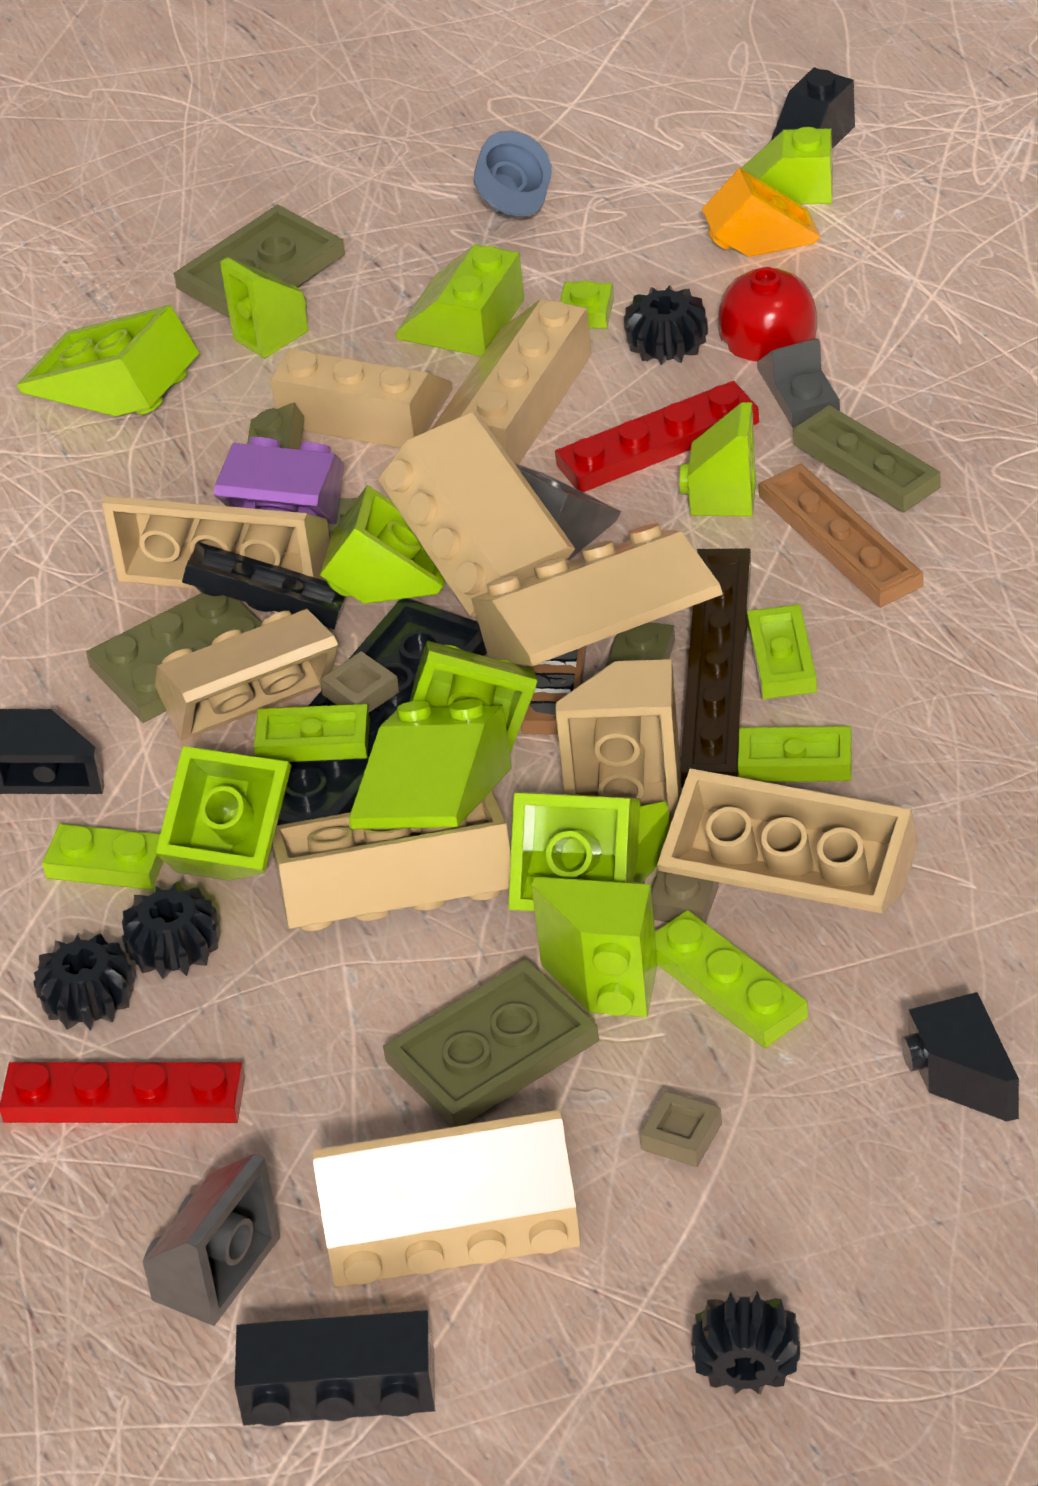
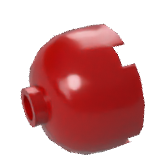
[718,267,818,361]

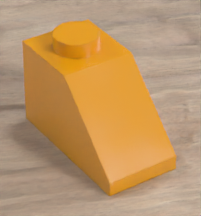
[702,167,821,257]

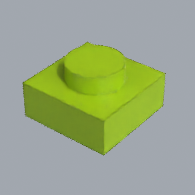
[560,280,614,329]

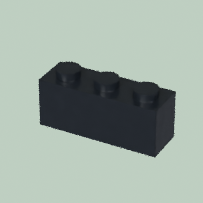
[235,1310,435,1426]

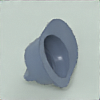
[474,131,552,216]

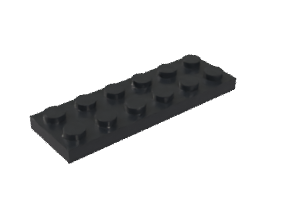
[277,598,487,825]

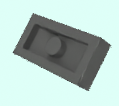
[757,338,840,428]

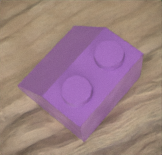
[214,437,344,524]

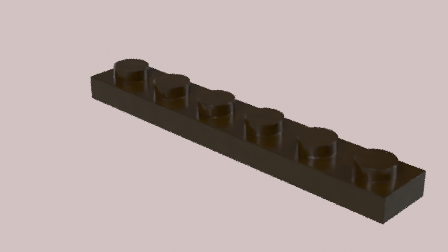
[680,548,751,788]

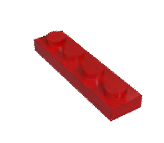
[555,380,759,492]
[0,1062,245,1123]

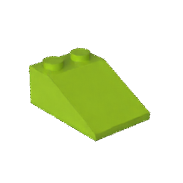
[16,304,200,416]
[349,699,512,829]

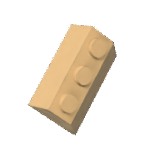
[270,349,453,448]
[155,609,338,742]
[555,659,682,825]

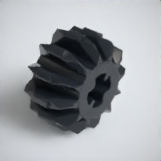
[624,285,708,365]
[122,881,220,979]
[33,933,134,1031]
[691,1291,800,1395]

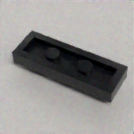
[182,542,347,629]

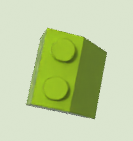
[396,244,524,356]
[320,485,445,604]
[410,641,537,752]
[155,746,291,881]
[508,792,640,911]
[532,877,658,1017]

